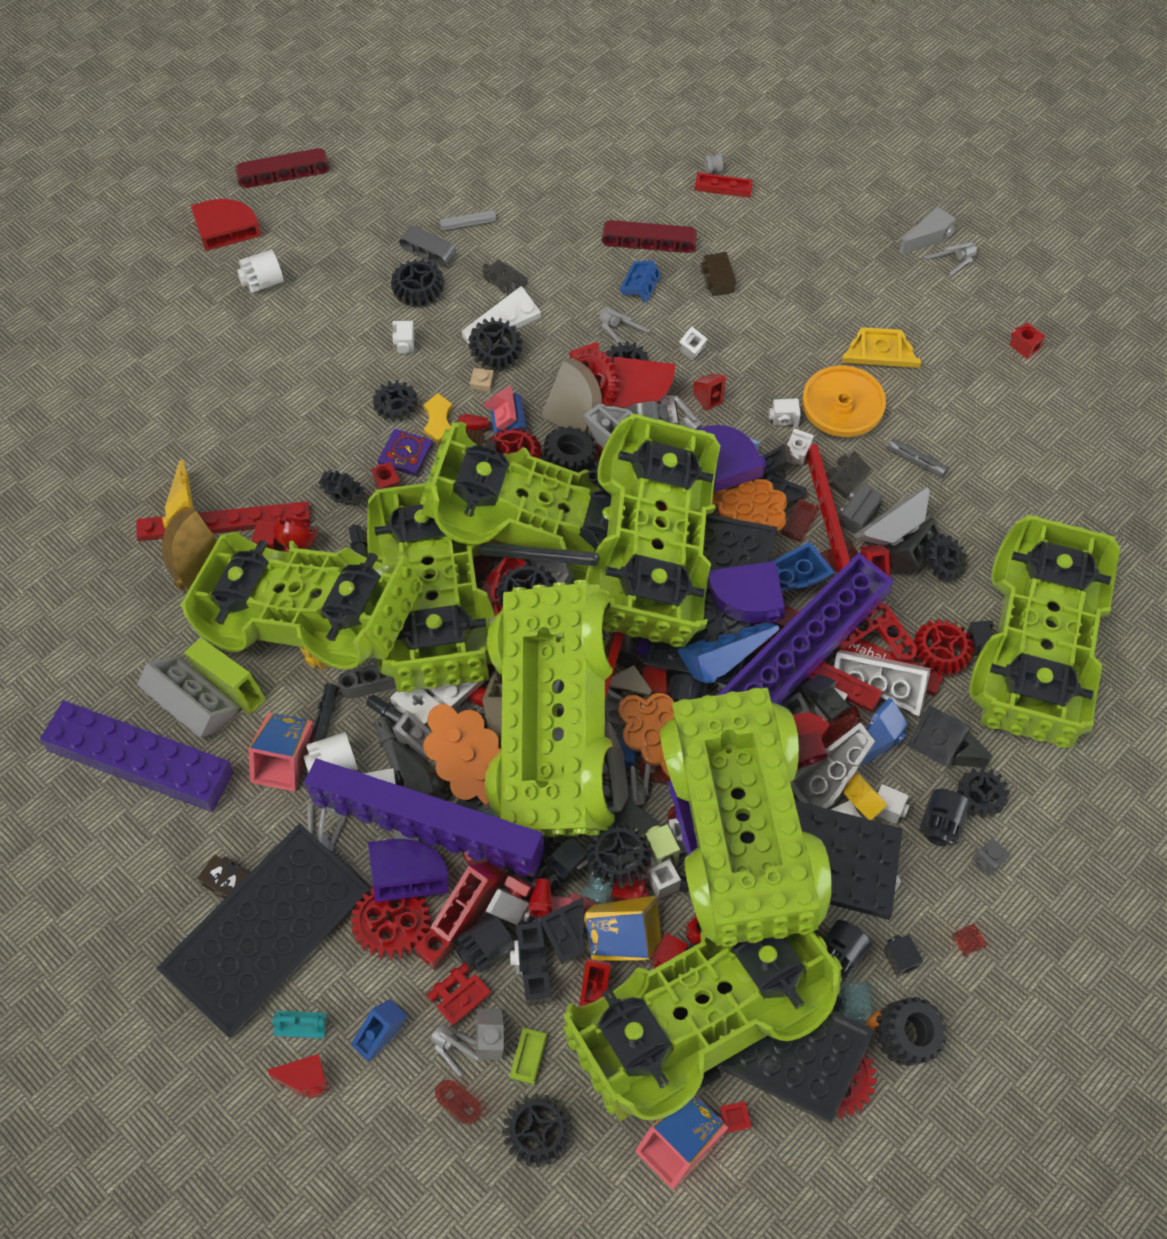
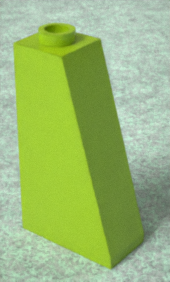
[184,637,266,715]

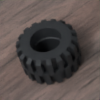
[541,426,597,473]
[875,997,947,1066]

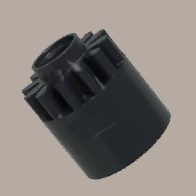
[666,674,708,702]
[919,789,971,846]
[456,913,515,973]
[823,920,872,981]

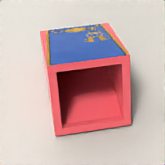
[249,712,313,792]
[635,1095,728,1190]

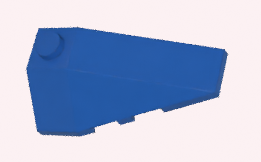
[773,541,835,592]
[677,622,779,683]
[860,697,908,766]

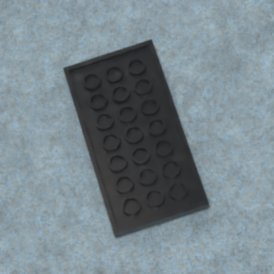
[645,514,777,685]
[731,788,903,920]
[156,823,370,1038]
[673,943,874,1125]

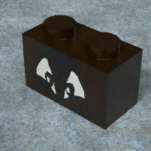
[197,854,250,900]

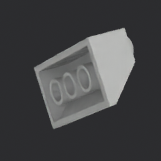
[137,656,240,738]

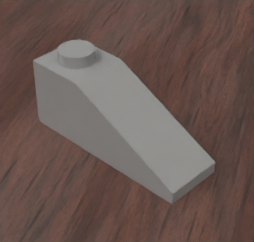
[899,207,956,254]

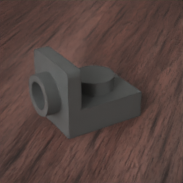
[972,838,1011,876]

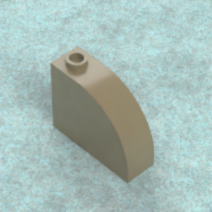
[541,358,602,436]
[482,668,502,747]

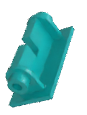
[272,1010,327,1039]

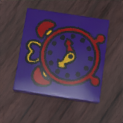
[377,428,433,477]

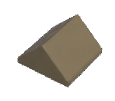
[609,665,651,700]

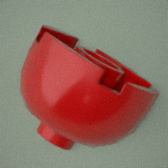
[274,516,319,552]

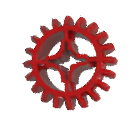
[487,427,542,459]
[913,618,974,677]

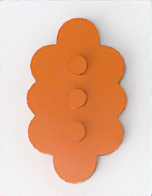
[712,478,787,531]
[618,693,674,777]
[424,704,501,806]

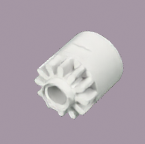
[237,249,284,293]
[303,732,358,772]

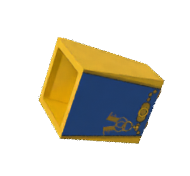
[584,896,662,961]

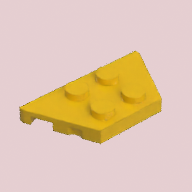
[842,327,921,368]

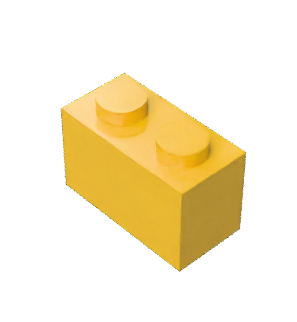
[842,771,888,820]

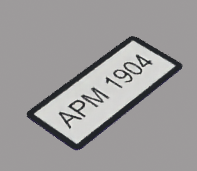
[660,394,679,424]

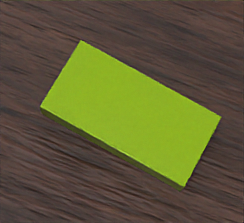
[509,1028,547,1085]

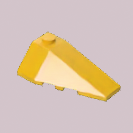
[162,459,194,530]

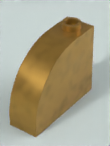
[162,507,217,592]

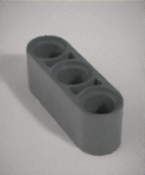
[399,226,456,267]
[338,664,396,699]

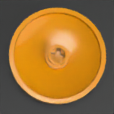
[802,365,886,437]

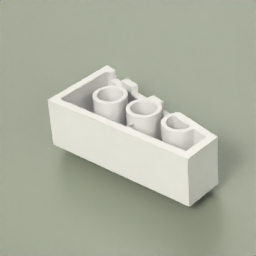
[834,650,931,716]

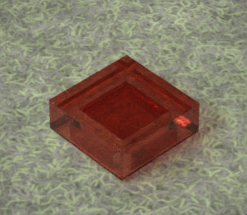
[952,924,987,957]

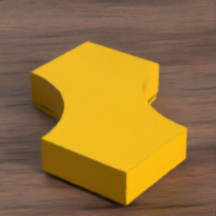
[423,393,453,444]

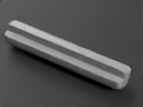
[439,210,496,231]

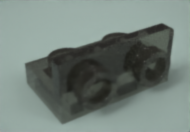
[482,259,528,295]
[826,451,871,499]

